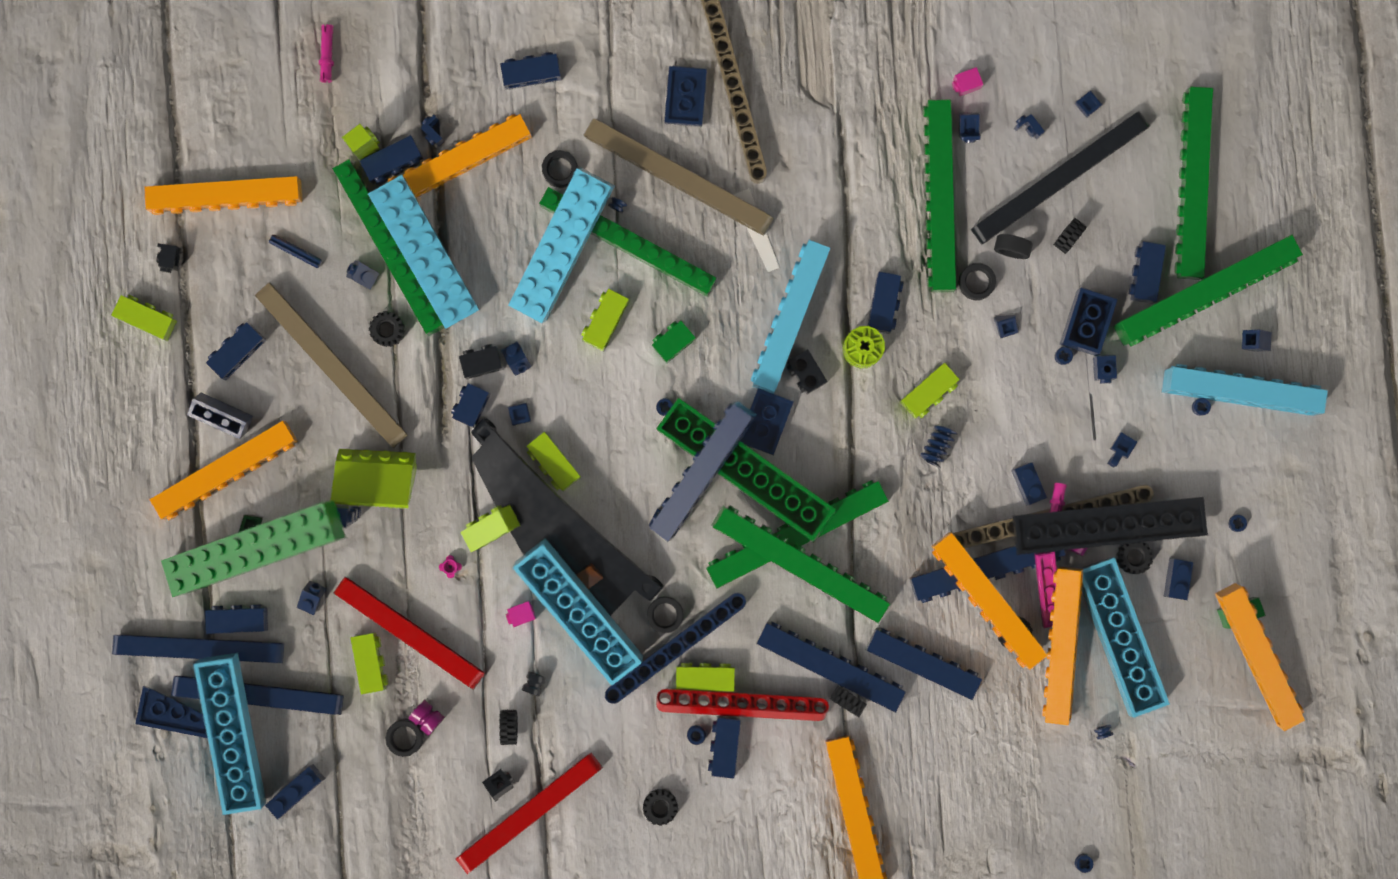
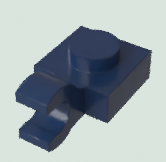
[1107,432,1137,468]

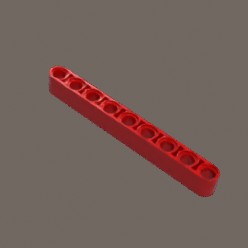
[333,576,485,689]
[656,689,829,721]
[455,752,603,874]

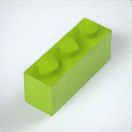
[342,124,381,160]
[581,288,629,352]
[111,294,177,341]
[900,363,960,419]
[526,432,581,492]
[461,505,521,552]
[350,632,389,695]
[676,663,735,691]

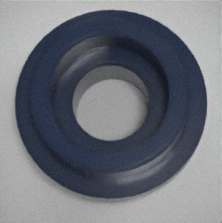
[687,725,706,745]

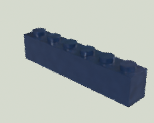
[865,628,982,700]

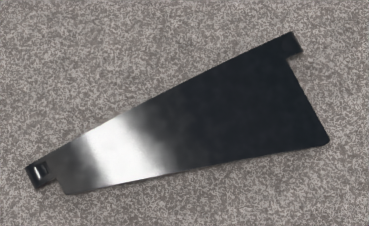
[471,417,664,616]

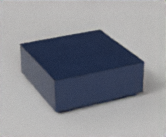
[1075,90,1102,118]
[508,403,531,426]

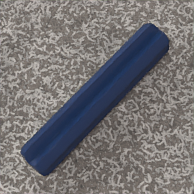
[269,234,322,268]

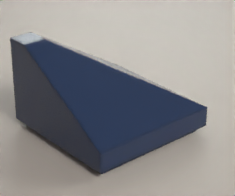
[994,315,1019,338]

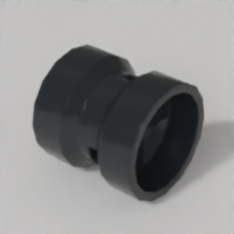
[521,671,546,696]

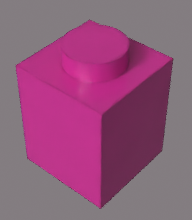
[952,67,983,97]
[505,601,537,627]

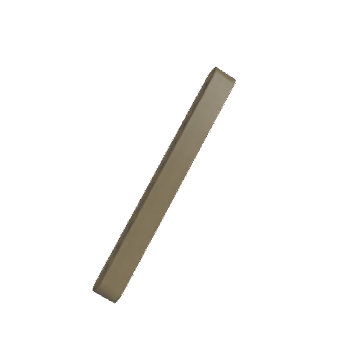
[700,0,767,184]
[583,118,773,236]
[255,282,408,448]
[952,485,1154,548]

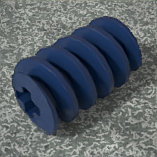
[920,425,957,468]

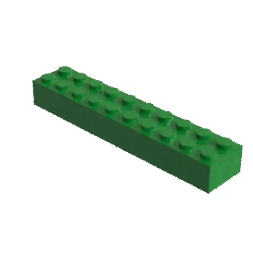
[1113,235,1303,347]
[656,398,836,543]
[161,501,346,597]

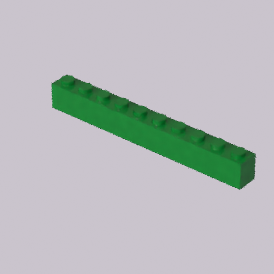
[1174,87,1213,280]
[923,100,956,292]
[332,159,445,336]
[539,187,717,297]
[706,480,889,589]
[711,505,890,624]

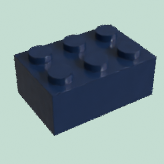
[1059,288,1118,356]

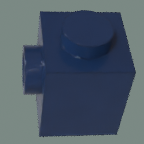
[1242,329,1272,352]
[1093,355,1117,384]

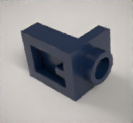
[1014,114,1045,140]

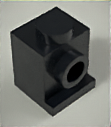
[156,243,182,273]
[482,769,514,802]

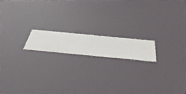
[733,189,780,272]

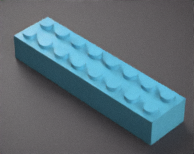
[508,168,615,323]
[368,175,480,329]
[750,240,830,394]
[1162,364,1328,416]
[513,539,643,686]
[1081,558,1170,718]
[194,653,266,815]

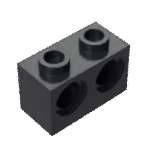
[787,349,828,395]

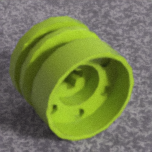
[843,326,885,369]

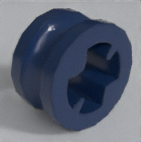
[608,197,627,213]
[1054,347,1073,365]
[1192,398,1211,416]
[656,399,673,416]
[1228,515,1247,532]
[1094,725,1113,740]
[1075,854,1094,873]

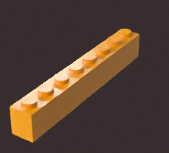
[387,114,532,198]
[144,176,302,215]
[149,421,298,521]
[931,532,1048,670]
[1042,567,1084,725]
[1215,583,1305,731]
[825,735,887,879]

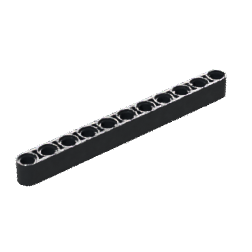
[971,111,1150,245]

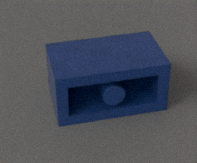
[451,383,491,428]
[1011,462,1047,506]
[1163,559,1193,600]

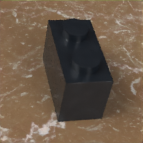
[459,344,503,380]

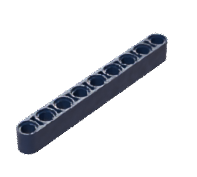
[605,593,746,704]
[112,635,284,663]
[171,676,344,715]

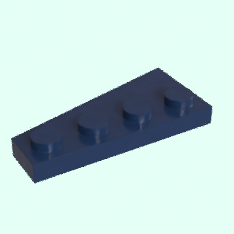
[135,686,208,738]

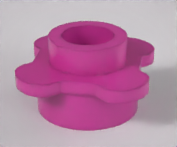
[439,555,462,578]

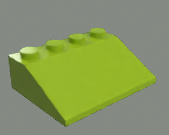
[330,449,417,508]

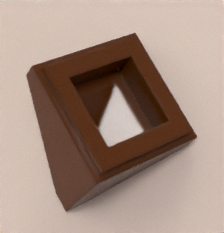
[576,563,603,589]

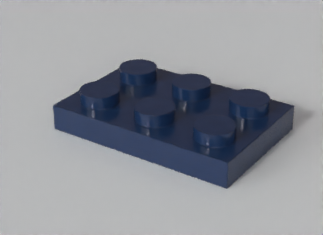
[664,66,707,127]
[740,388,794,456]

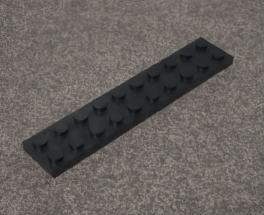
[1012,497,1208,555]

